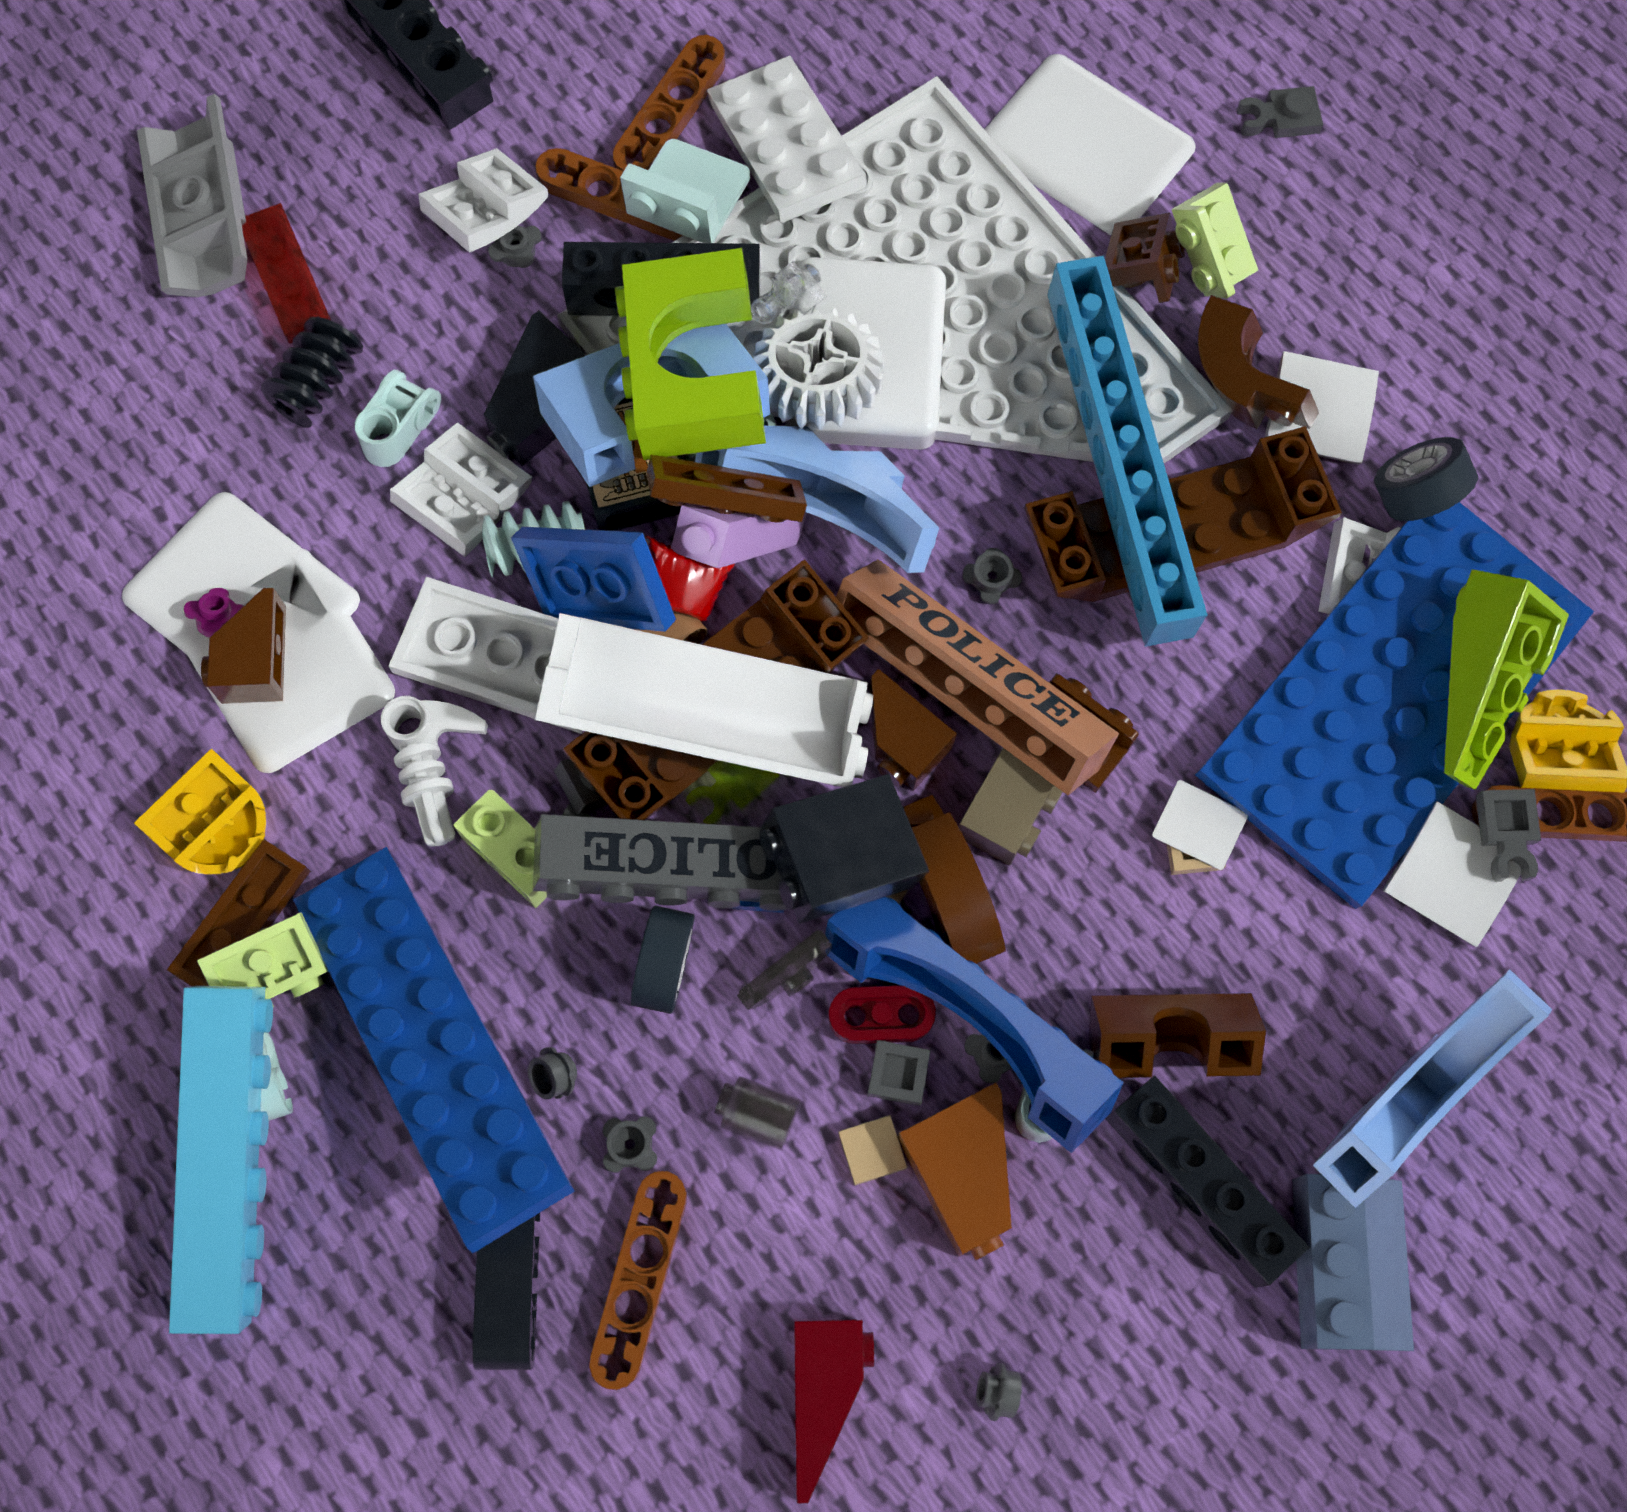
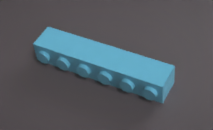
[169,986,273,1334]

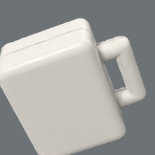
[984,54,1196,235]
[785,257,946,450]
[122,492,360,657]
[187,549,395,773]

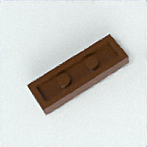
[646,454,807,523]
[166,839,311,987]

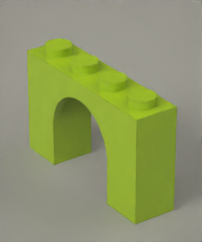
[615,248,766,460]

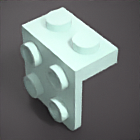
[620,139,750,243]

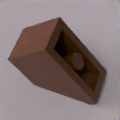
[201,588,286,704]
[870,669,957,791]

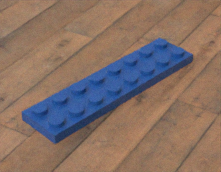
[293,847,575,1253]

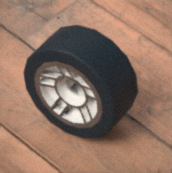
[1374,437,1479,521]
[631,906,695,1014]

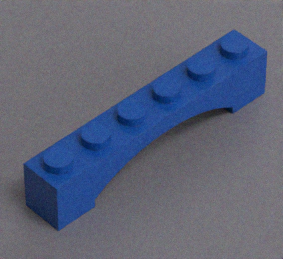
[822,897,1124,1153]

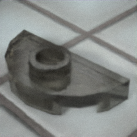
[737,930,833,1010]

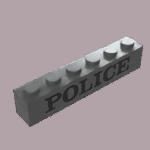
[533,814,787,911]

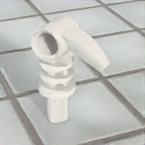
[381,696,488,847]

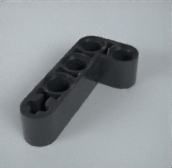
[472,1213,540,1370]

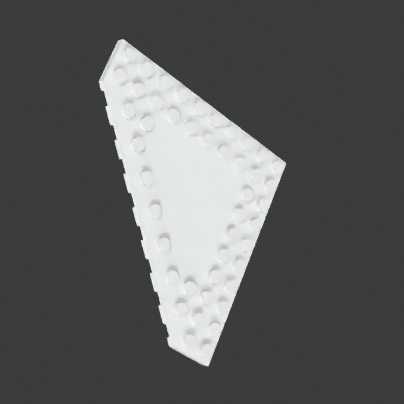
[557,76,1232,463]

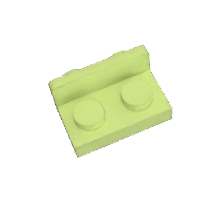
[1171,183,1258,299]
[453,790,547,908]
[197,912,328,1008]

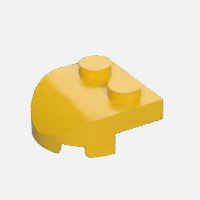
[1509,689,1627,793]
[134,748,266,874]

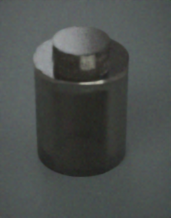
[714,1076,801,1151]

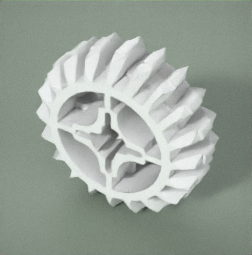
[753,306,885,431]

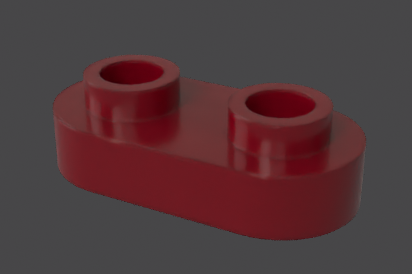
[828,986,936,1044]

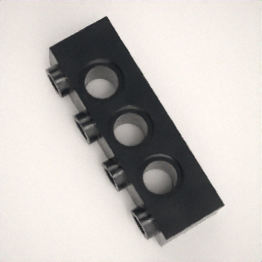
[341,0,494,131]
[562,242,760,317]
[1105,1075,1310,1288]

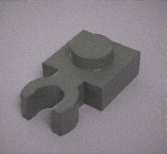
[1237,86,1323,138]
[1476,789,1541,882]

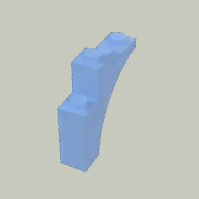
[695,426,939,573]
[1313,969,1552,1208]

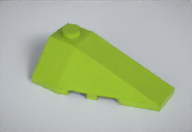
[1444,569,1569,790]

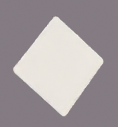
[1152,780,1248,870]

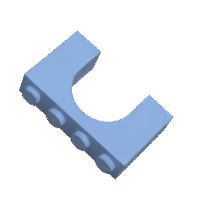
[533,324,770,487]

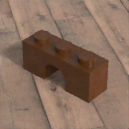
[1089,993,1266,1078]

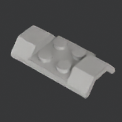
[137,94,247,297]

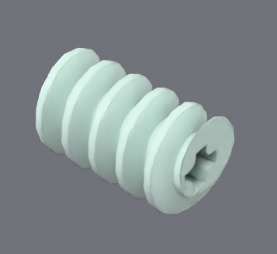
[482,501,585,578]

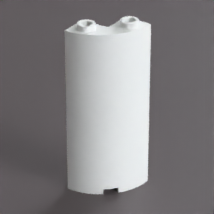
[535,613,873,787]

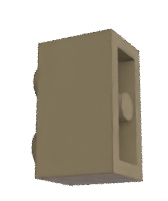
[959,748,1063,866]

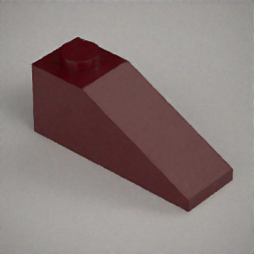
[794,1320,874,1504]

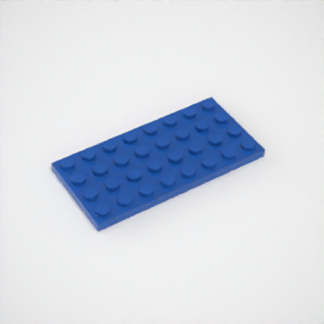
[1195,502,1594,909]

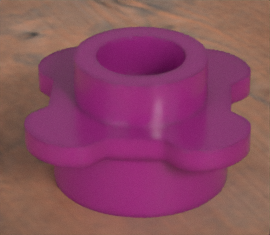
[184,588,244,638]

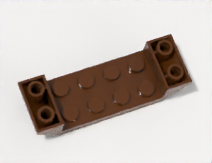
[1024,426,1342,602]
[563,559,869,820]

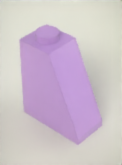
[671,503,807,568]

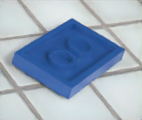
[511,526,676,632]

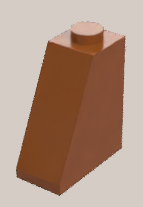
[897,1082,1012,1261]

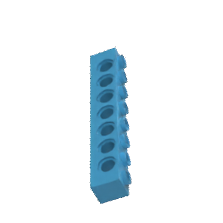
[1047,255,1207,647]

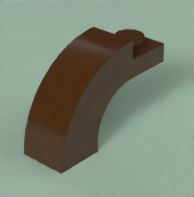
[1198,295,1319,429]
[903,795,1006,964]

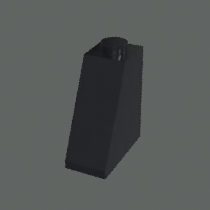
[484,310,587,467]

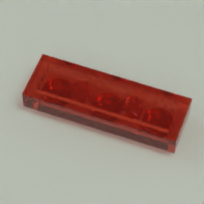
[242,203,331,344]

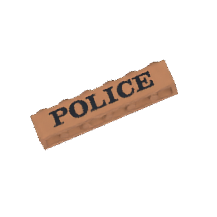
[836,559,1119,795]

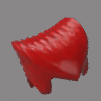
[645,535,735,622]

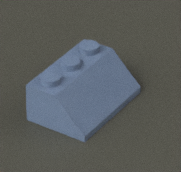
[1292,1174,1414,1351]

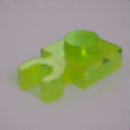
[685,760,780,824]

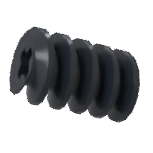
[261,317,363,428]

